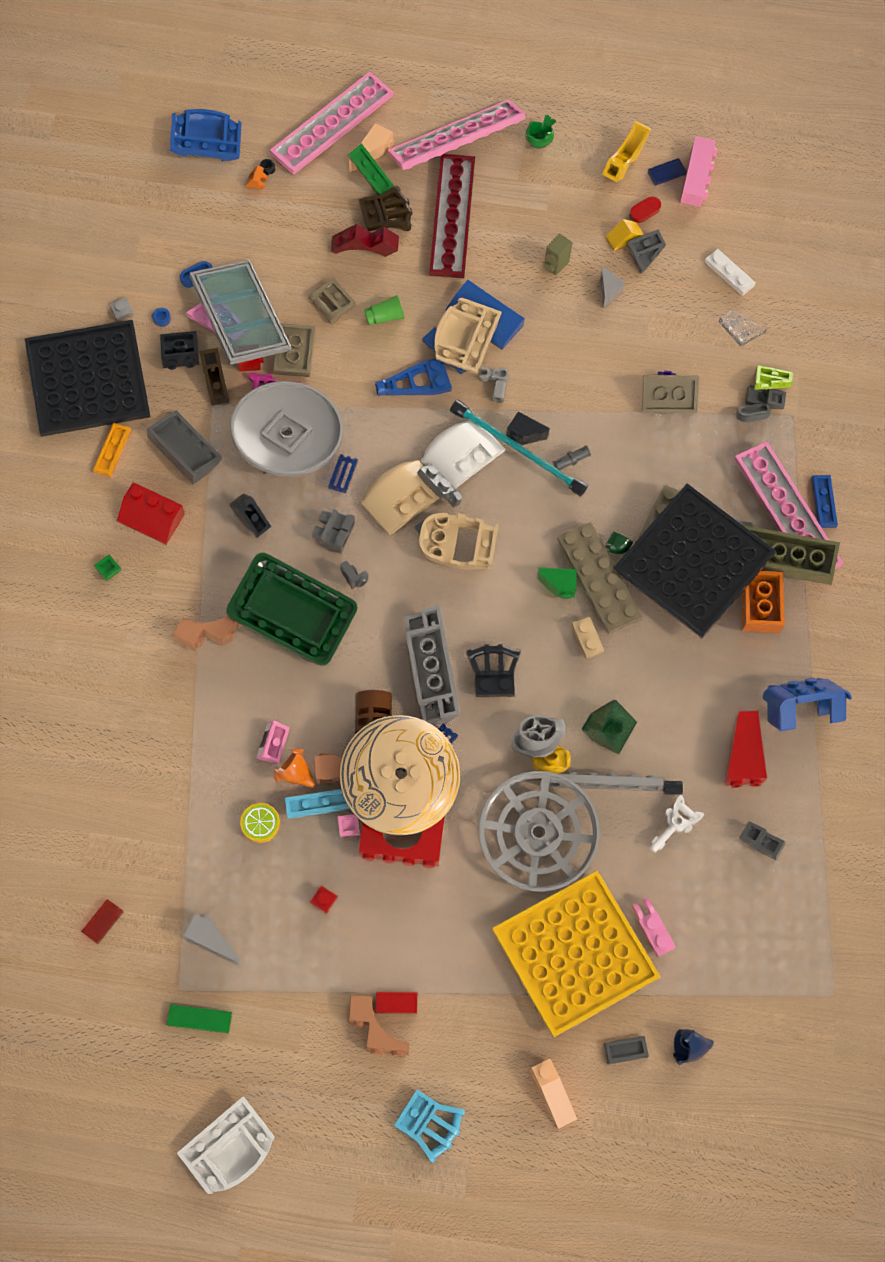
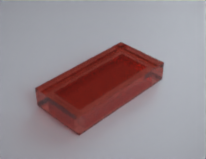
[81,899,124,944]

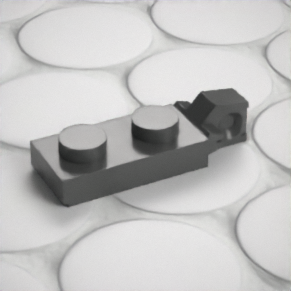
[417,464,463,508]

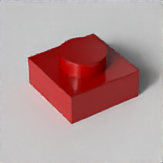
[310,885,338,914]

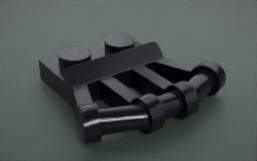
[466,644,521,697]

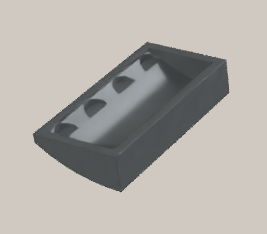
[147,410,222,484]

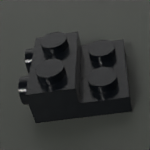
[160,331,200,370]

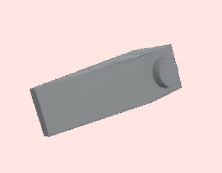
[183,914,242,966]

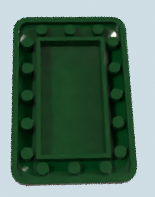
[226,552,358,666]

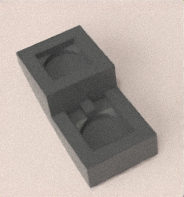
[745,385,786,409]
[739,821,785,860]

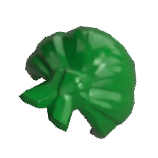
[525,115,556,149]

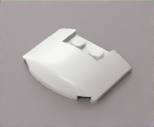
[421,420,505,489]
[177,1096,275,1194]

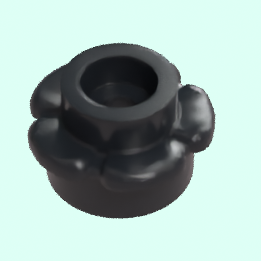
[259,159,276,176]

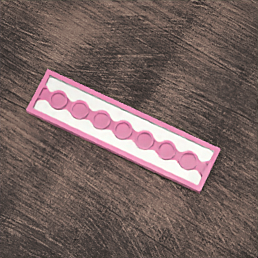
[270,72,393,175]
[388,99,525,170]
[734,442,843,569]

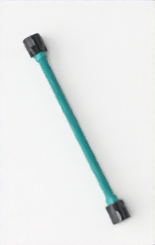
[450,399,589,497]

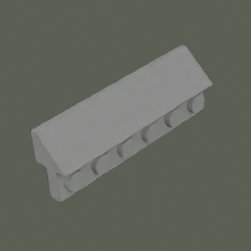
[404,605,460,725]

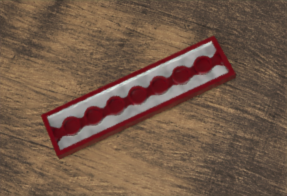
[429,154,475,279]

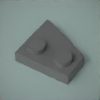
[626,229,666,274]

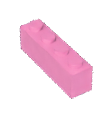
[680,136,717,207]

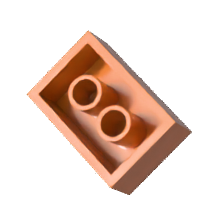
[741,571,785,633]

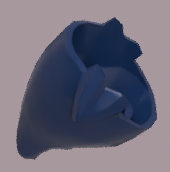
[673,1029,714,1066]

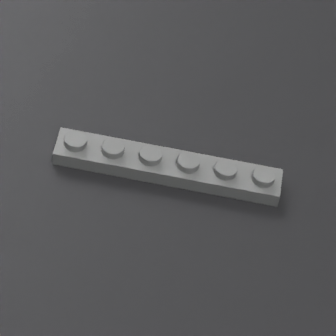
[549,772,663,791]

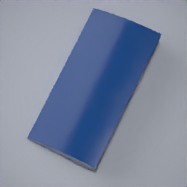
[446,280,525,350]

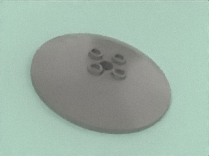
[231,381,343,476]

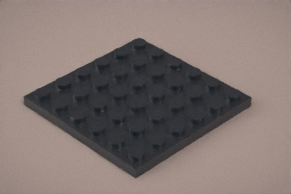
[25,320,151,437]
[613,483,776,639]

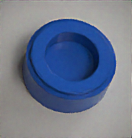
[152,308,171,327]

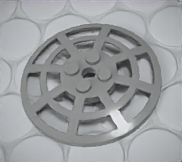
[479,771,600,892]

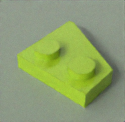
[754,365,793,390]

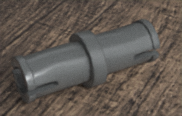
[553,445,591,470]

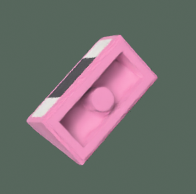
[256,720,290,764]

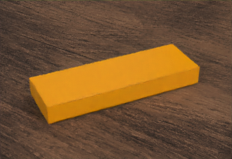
[93,423,131,478]

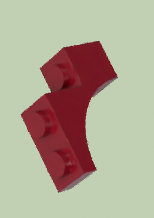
[331,223,399,257]

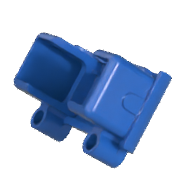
[762,678,852,731]

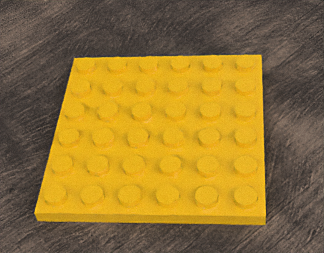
[492,871,661,1038]

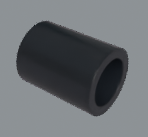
[663,781,683,795]

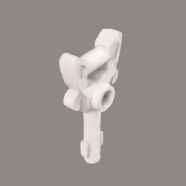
[649,795,704,853]

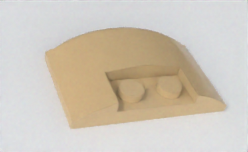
[434,298,502,374]
[361,460,439,536]

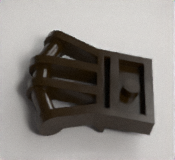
[359,186,413,232]

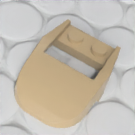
[419,513,499,570]

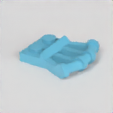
[394,1089,465,1163]

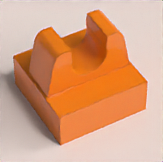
[245,165,268,189]

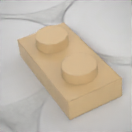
[572,617,604,659]

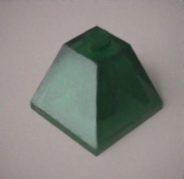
[581,699,637,754]

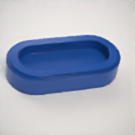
[180,261,213,288]

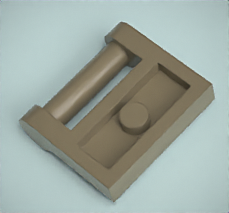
[309,278,356,324]

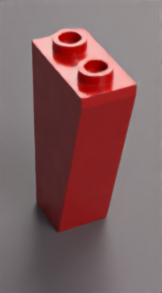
[724,710,767,788]

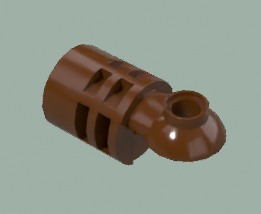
[355,690,392,734]

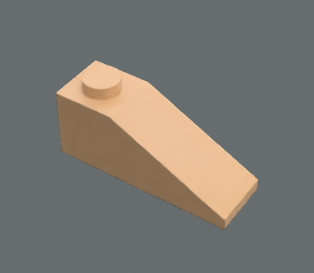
[349,123,394,172]
[530,1059,577,1129]

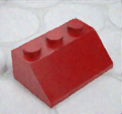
[117,482,185,545]

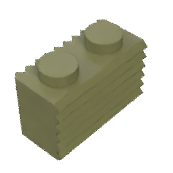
[544,234,573,275]

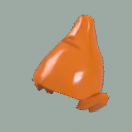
[274,748,315,788]

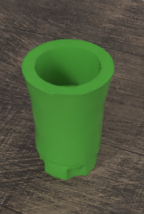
[364,295,405,326]

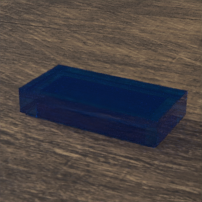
[647,158,687,186]

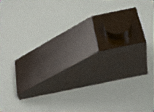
[199,348,229,405]

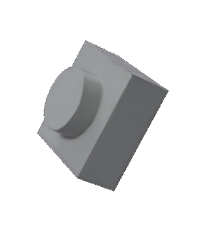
[110,297,134,321]

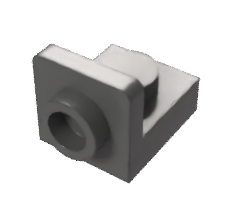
[340,560,368,589]

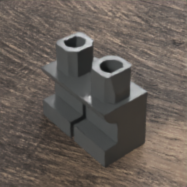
[312,509,355,554]

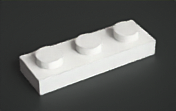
[705,249,756,296]

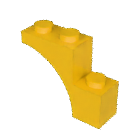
[602,121,651,182]

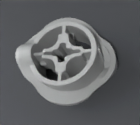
[511,715,566,757]

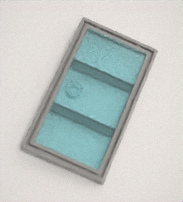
[190,260,292,365]

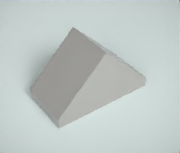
[600,268,625,308]

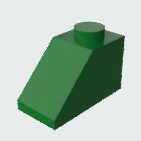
[537,568,577,599]

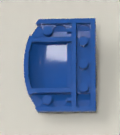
[170,109,242,162]

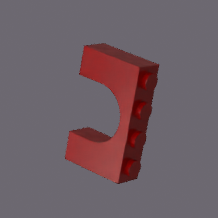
[359,816,445,868]

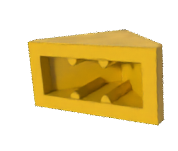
[606,219,644,251]

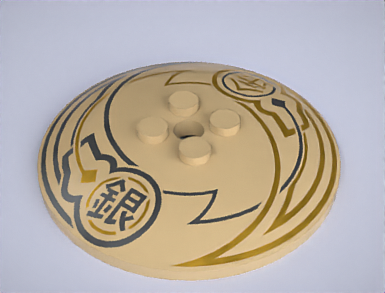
[340,715,460,835]

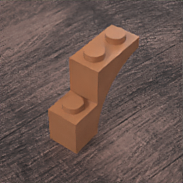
[173,615,242,651]
[349,995,410,1057]

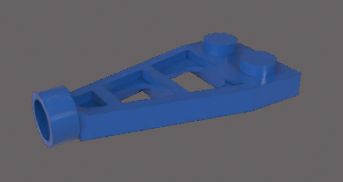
[375,358,452,396]

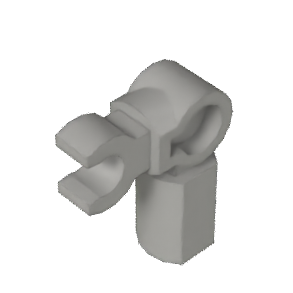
[479,366,509,403]

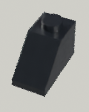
[506,411,550,445]
[229,493,272,538]

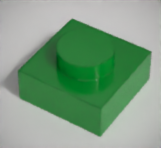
[94,554,122,581]

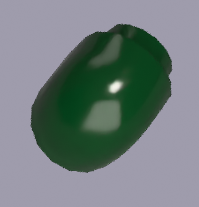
[605,531,633,554]

